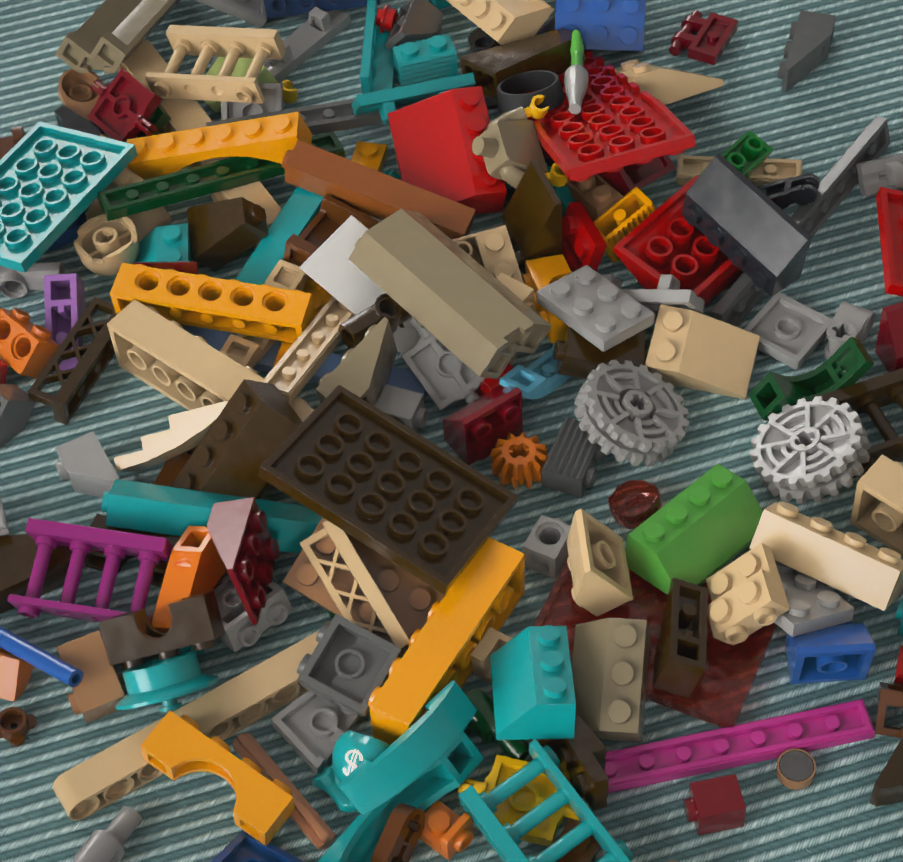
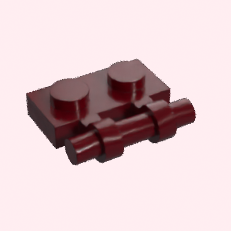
[669,10,738,66]

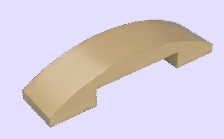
[220,259,308,368]

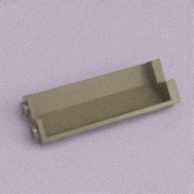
[55,0,181,73]
[348,208,552,379]

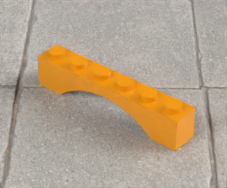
[126,112,312,180]

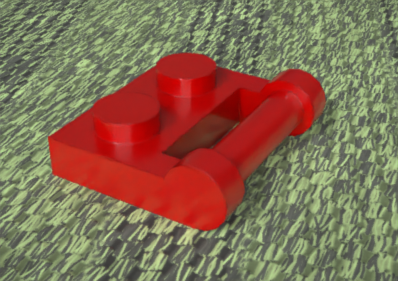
[562,201,607,272]

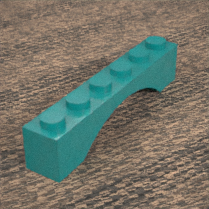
[318,731,484,862]

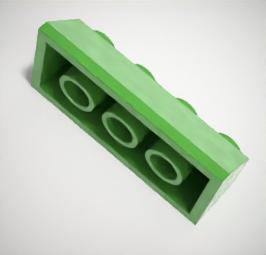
[625,464,763,595]

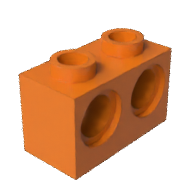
[0,308,60,378]

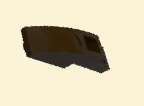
[528,715,609,811]

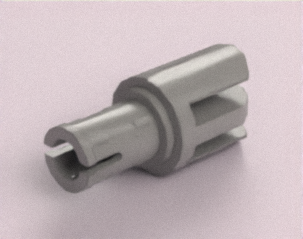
[73,806,142,862]

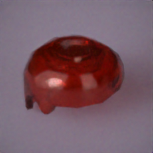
[608,480,662,529]

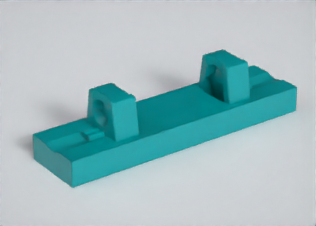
[351,73,476,125]

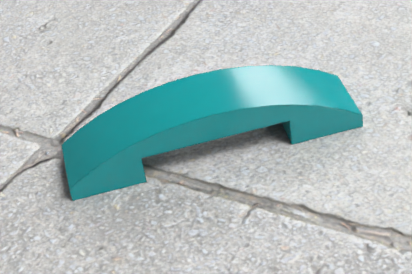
[337,680,477,815]

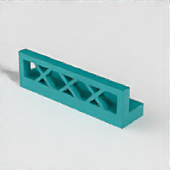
[360,0,395,94]

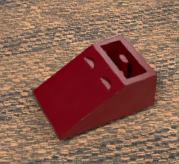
[206,497,279,625]

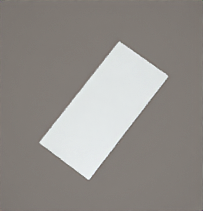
[299,215,422,355]

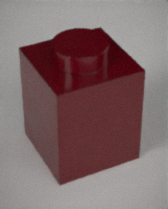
[683,774,746,836]

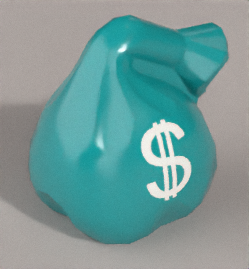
[312,730,390,813]

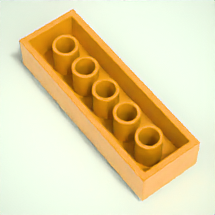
[368,537,525,745]

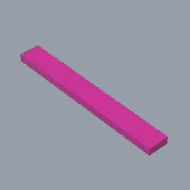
[571,699,875,799]

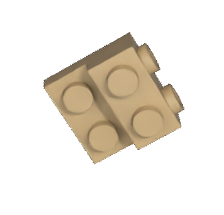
[706,543,790,645]

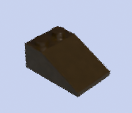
[502,159,562,274]

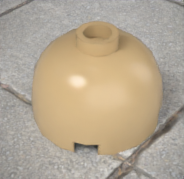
[74,214,140,276]

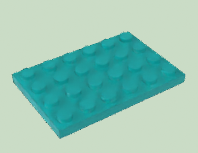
[0,121,138,273]

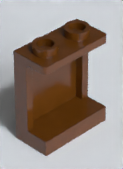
[283,195,379,266]

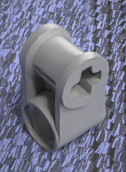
[824,301,875,360]

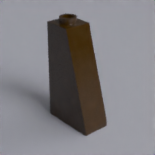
[460,28,585,100]

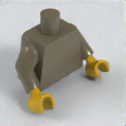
[472,95,568,189]

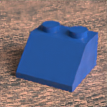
[785,621,876,684]

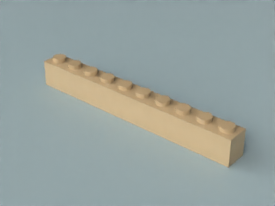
[117,39,282,249]

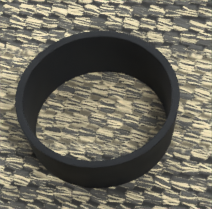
[497,70,565,114]

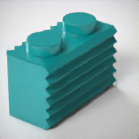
[392,34,458,86]

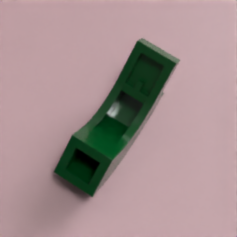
[748,337,875,421]

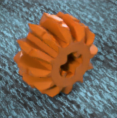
[490,431,548,491]

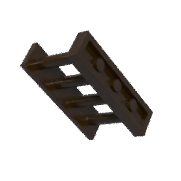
[820,368,903,479]

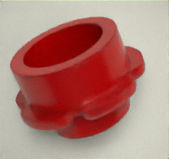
[375,4,398,33]

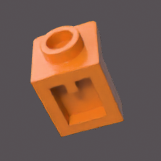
[419,800,474,861]

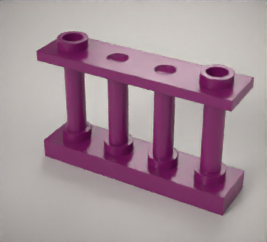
[7,518,173,624]

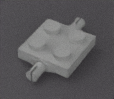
[402,318,485,412]

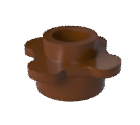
[0,707,37,747]

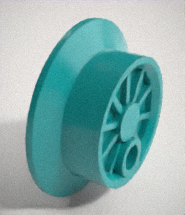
[115,651,219,712]

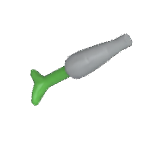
[564,30,589,115]

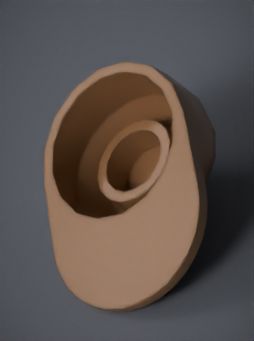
[58,68,103,123]

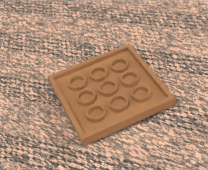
[282,517,447,656]

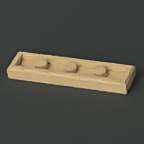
[676,155,802,187]

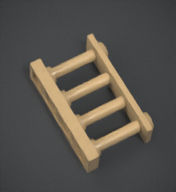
[145,25,286,104]

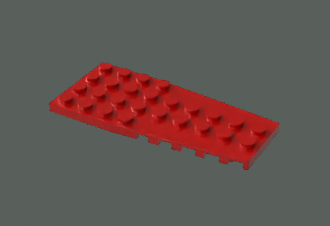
[521,50,696,182]

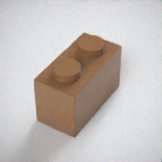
[57,630,125,723]

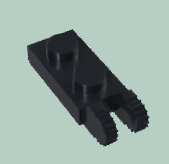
[757,173,820,210]

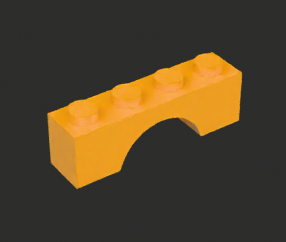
[140,710,295,846]

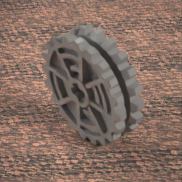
[574,360,689,467]
[750,396,870,504]

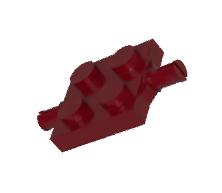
[88,68,163,143]

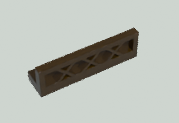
[28,297,117,425]

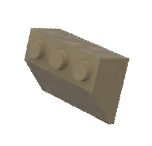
[572,618,651,742]

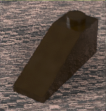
[653,578,708,698]

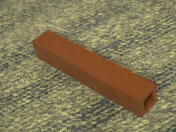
[282,140,475,240]

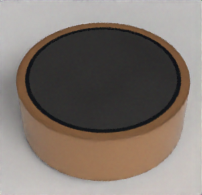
[776,749,816,790]

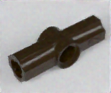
[338,293,412,349]

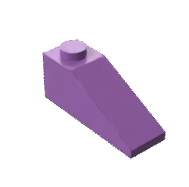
[44,273,85,372]

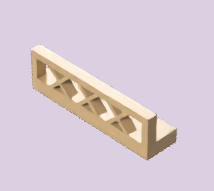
[300,520,409,653]

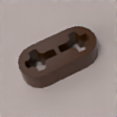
[371,803,425,862]

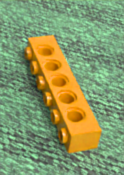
[110,263,315,343]

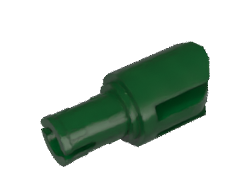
[465,689,530,761]

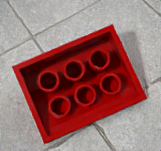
[388,86,507,214]
[613,175,743,307]

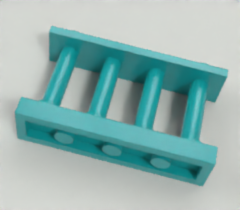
[459,739,634,862]

